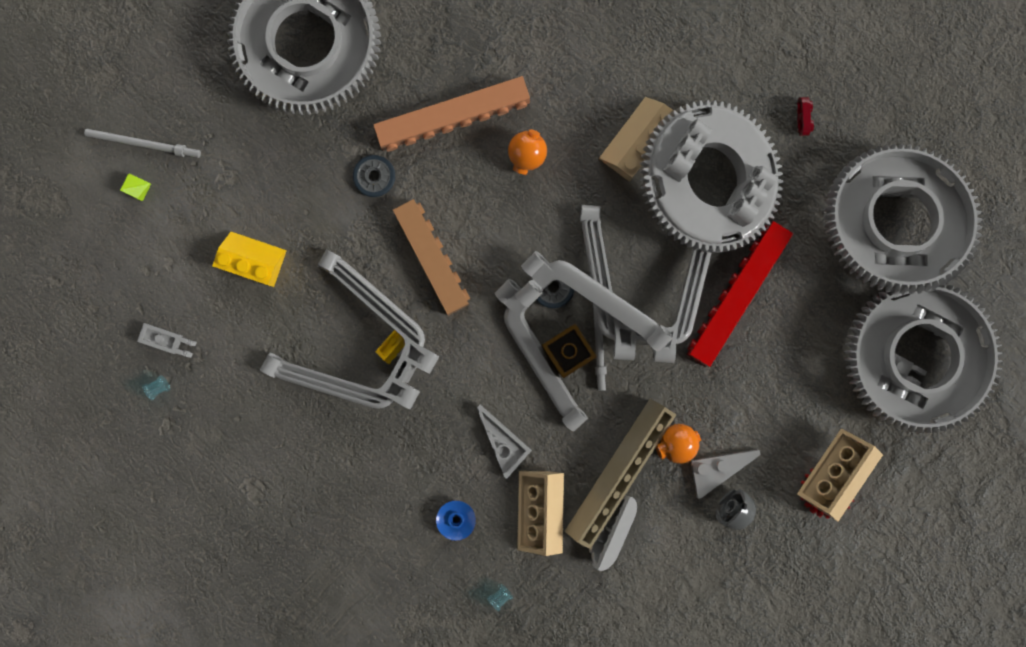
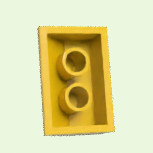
[212,232,287,287]

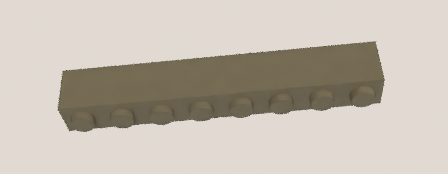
[565,398,676,549]

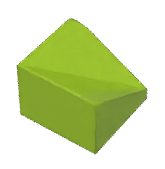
[120,173,151,201]

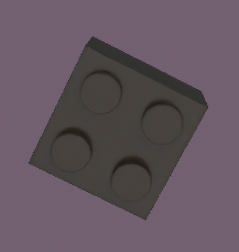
[541,324,597,378]

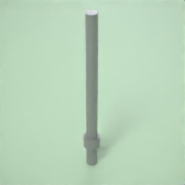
[84,129,201,158]
[593,303,607,391]

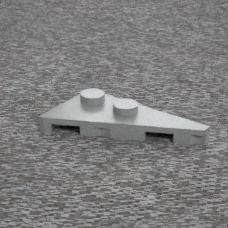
[477,404,532,479]
[690,449,760,499]

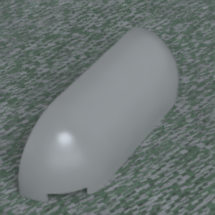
[589,495,637,571]

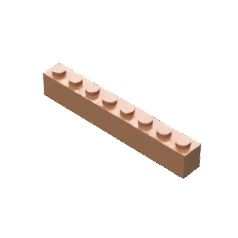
[373,76,530,152]

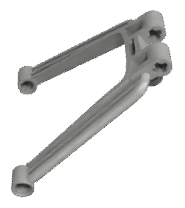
[580,205,711,363]
[260,249,439,409]
[495,251,674,431]

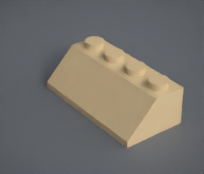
[599,97,674,182]
[797,428,883,521]
[517,471,564,556]

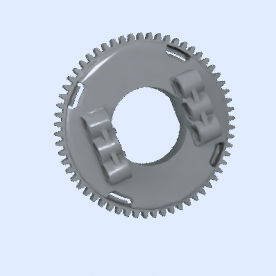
[227,0,381,115]
[639,100,783,253]
[823,143,983,295]
[845,284,1003,434]

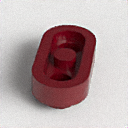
[797,97,814,136]

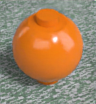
[508,130,547,175]
[656,424,701,464]

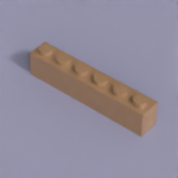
[393,199,470,315]

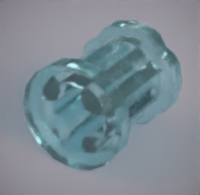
[143,375,170,400]
[487,584,514,611]

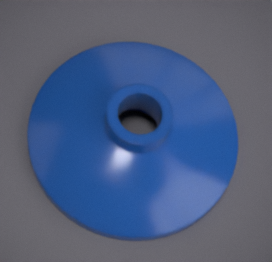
[436,500,476,541]

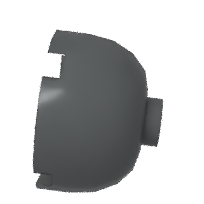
[716,489,756,530]

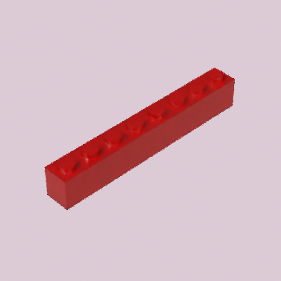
[687,221,794,367]

